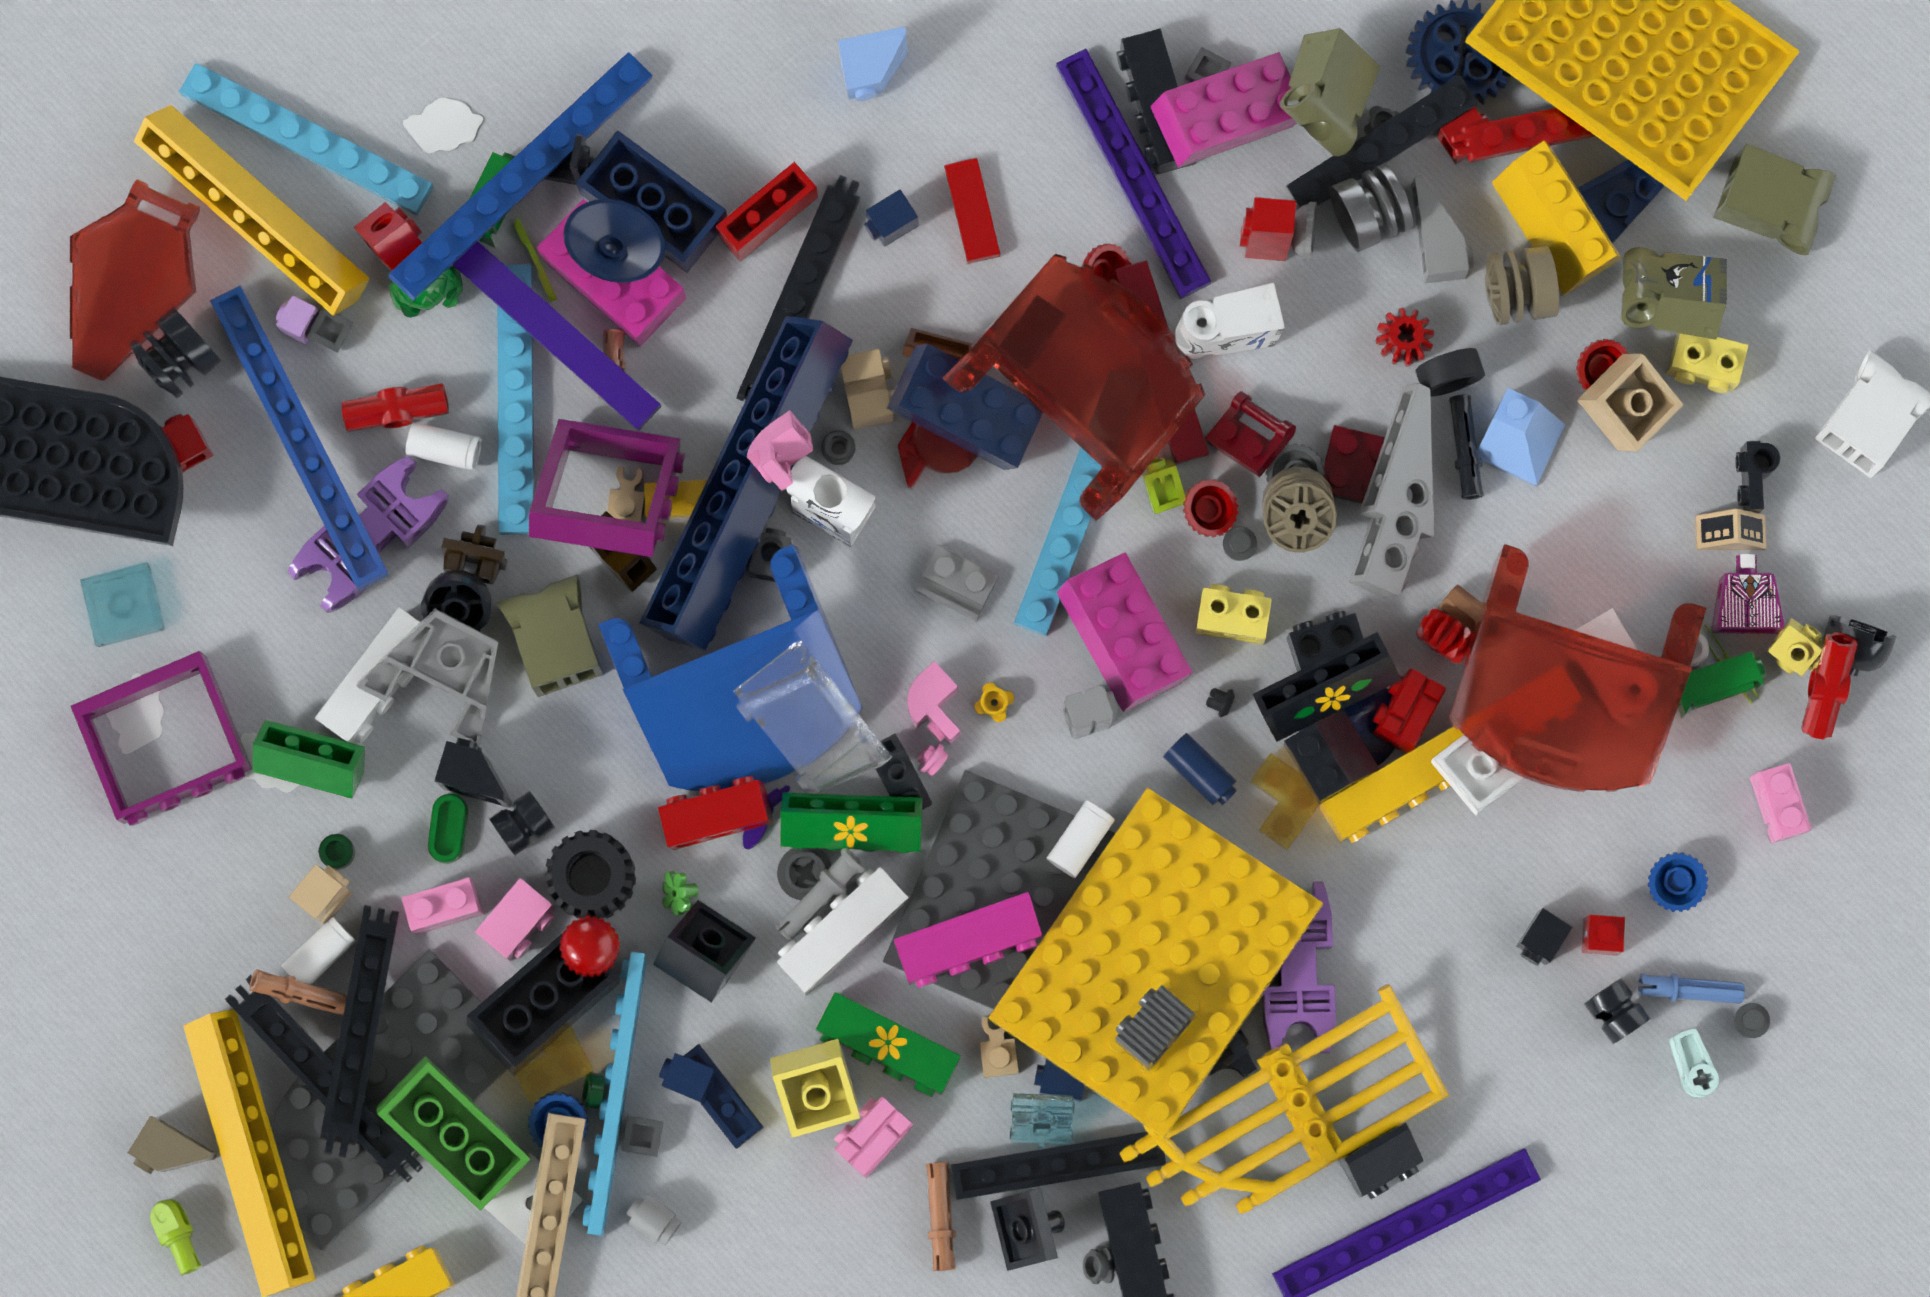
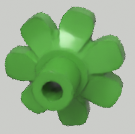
[662,871,699,916]

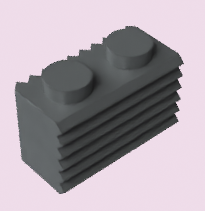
[1115,985,1196,1071]

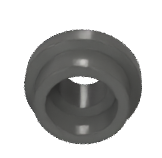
[821,430,856,465]

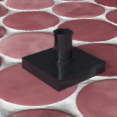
[990,1188,1065,1271]

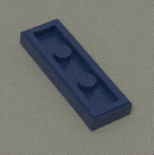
[684,1044,764,1149]

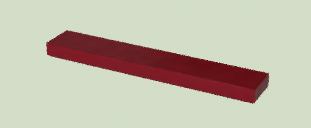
[1113,260,1209,465]

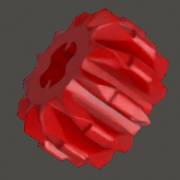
[1375,307,1434,367]
[1416,609,1476,663]

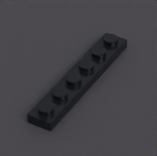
[1286,75,1478,208]
[951,1132,1166,1200]

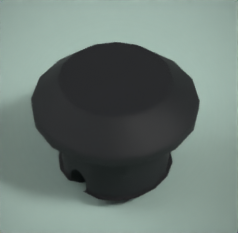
[1206,688,1235,718]

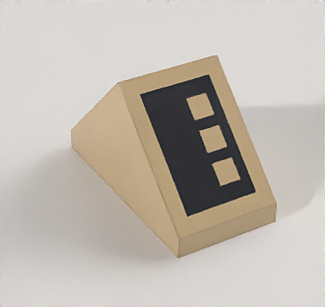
[1695,508,1766,550]

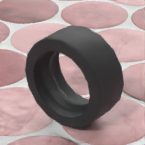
[1415,348,1485,397]

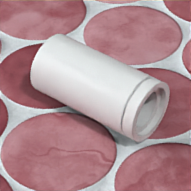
[406,422,482,471]
[1046,800,1115,878]
[281,916,357,985]

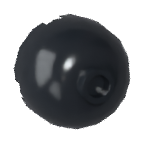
[421,570,491,631]
[1823,615,1896,676]

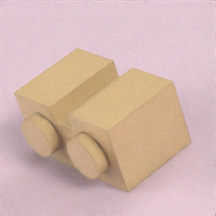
[841,348,895,430]
[289,864,354,924]

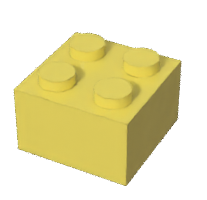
[770,1039,860,1138]

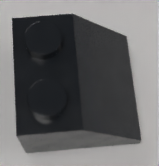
[1284,709,1380,805]
[434,738,512,808]
[653,900,756,1003]
[1338,1122,1424,1199]

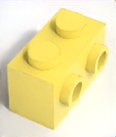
[1666,333,1749,393]
[1195,584,1272,645]

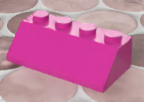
[894,892,1042,988]

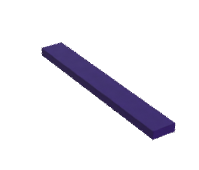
[1056,48,1211,299]
[452,242,662,431]
[1272,1148,1541,1297]

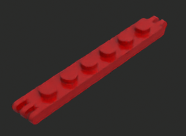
[1449,108,1596,163]

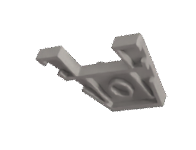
[356,608,498,747]

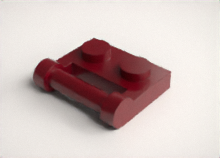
[1205,391,1296,478]

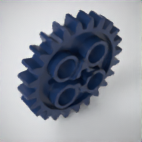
[1405,0,1511,105]

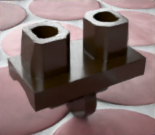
[441,524,508,585]

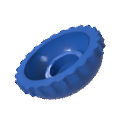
[1648,852,1708,912]
[528,1092,588,1148]

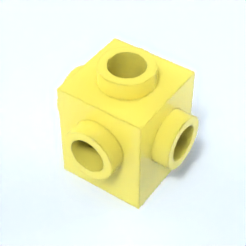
[1768,618,1824,677]

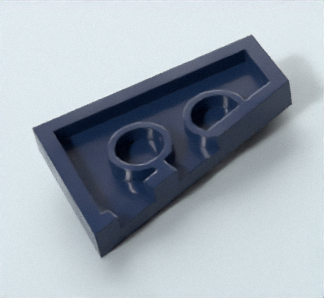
[1577,160,1664,243]

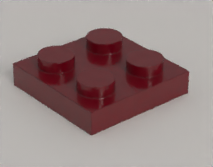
[1324,425,1385,504]

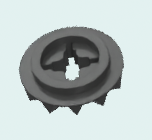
[777,848,832,901]

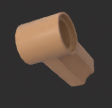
[1438,584,1506,647]

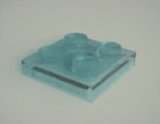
[80,562,165,647]

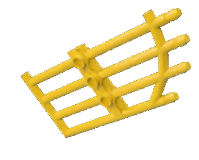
[1119,984,1450,1214]

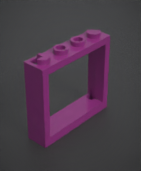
[529,419,685,557]
[70,651,253,826]

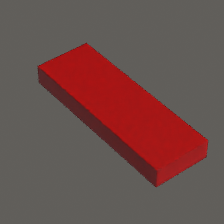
[944,158,1000,264]

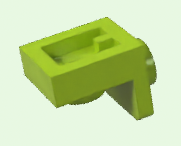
[1137,457,1185,514]

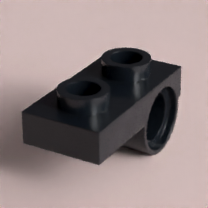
[1735,441,1780,514]

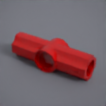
[341,383,449,432]
[1801,632,1858,740]

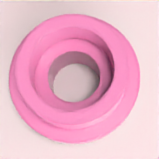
[917,743,948,776]

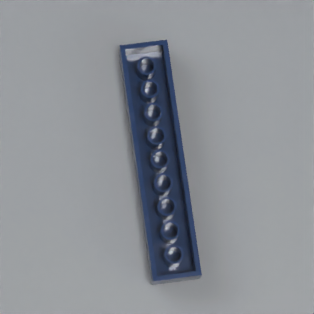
[639,316,853,650]

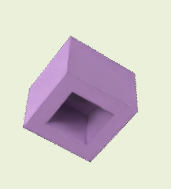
[276,295,319,345]

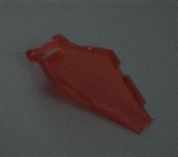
[70,179,200,381]

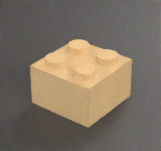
[1577,353,1684,452]

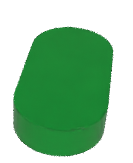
[428,793,468,864]

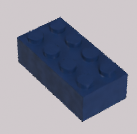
[576,130,727,273]
[887,343,1046,470]

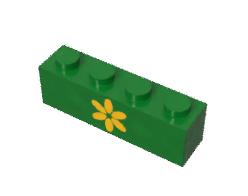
[780,792,923,853]
[815,992,961,1097]

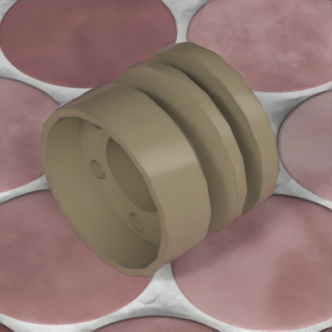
[1485,245,1559,325]
[1262,467,1337,553]

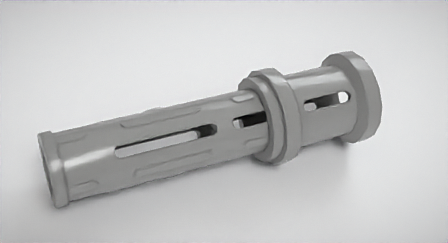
[775,848,867,941]

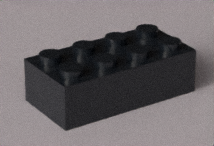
[467,933,621,1076]

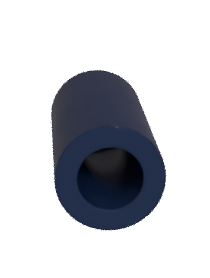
[1163,732,1237,806]

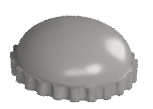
[1291,202,1317,260]

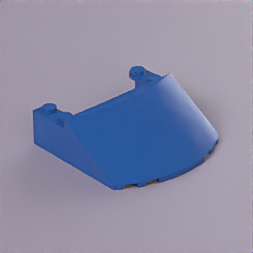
[598,544,863,791]

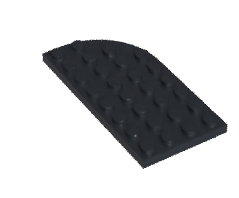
[0,377,184,546]

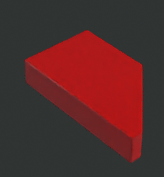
[897,422,944,490]

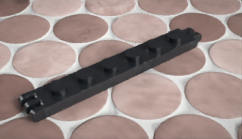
[736,175,860,401]
[320,905,399,1158]
[225,974,423,1183]

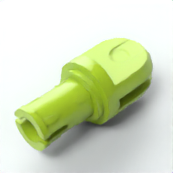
[150,1199,202,1276]

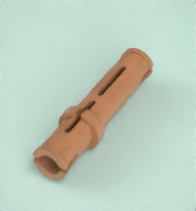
[250,969,347,1016]
[926,1162,956,1271]

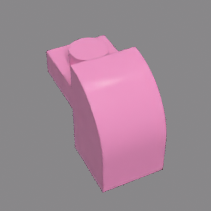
[747,410,813,491]
[907,661,961,745]

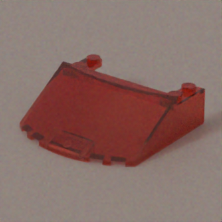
[943,254,1206,521]
[1448,544,1706,792]

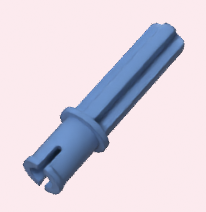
[1638,974,1745,1004]

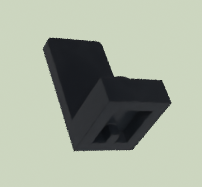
[544,134,594,185]
[865,733,932,810]

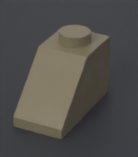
[127,1116,217,1174]

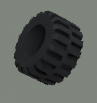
[545,830,636,919]

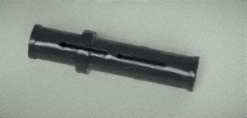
[1449,394,1484,500]

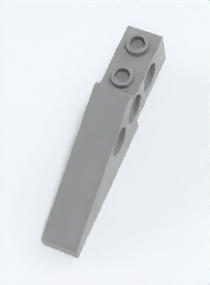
[1349,383,1434,598]

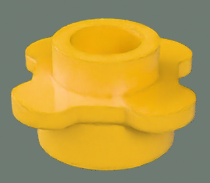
[974,682,1014,723]

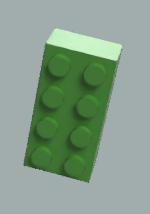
[375,1056,530,1211]

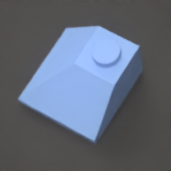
[838,26,907,101]
[1477,388,1566,486]

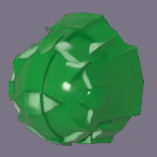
[389,266,463,318]

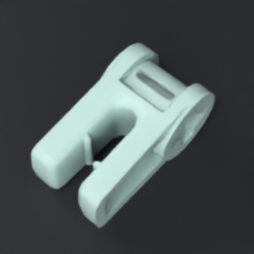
[1669,1029,1719,1098]

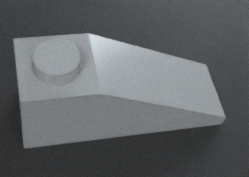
[1411,175,1474,283]

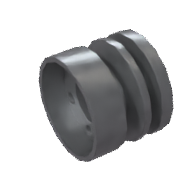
[1329,163,1413,252]

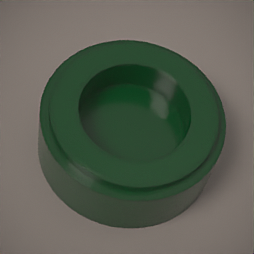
[318,834,355,870]
[582,1072,604,1109]

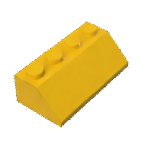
[1491,141,1622,296]

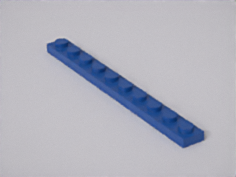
[389,52,653,301]
[210,285,390,591]

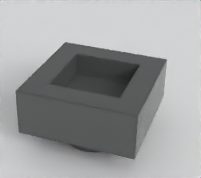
[1185,47,1231,82]
[307,307,353,353]
[621,1116,663,1157]

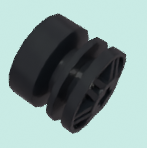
[129,307,221,399]

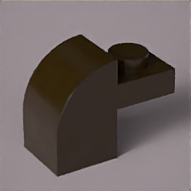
[589,511,657,592]

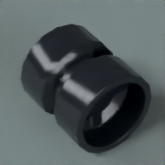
[489,791,555,856]
[1584,978,1651,1044]

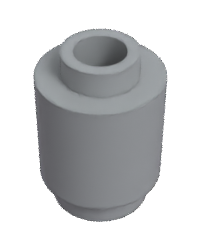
[627,1195,682,1245]

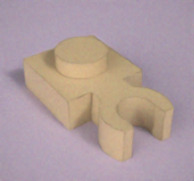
[607,466,645,522]
[980,1017,1019,1078]

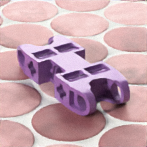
[288,456,449,613]
[1262,881,1336,1054]

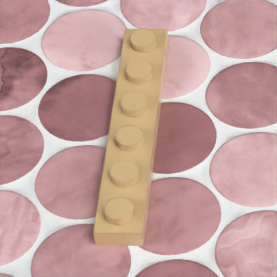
[516,1113,586,1297]

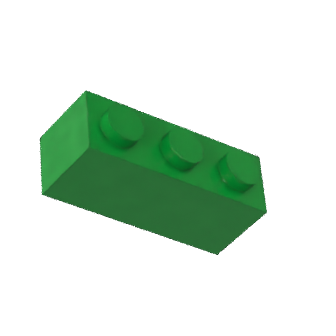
[253,720,365,799]

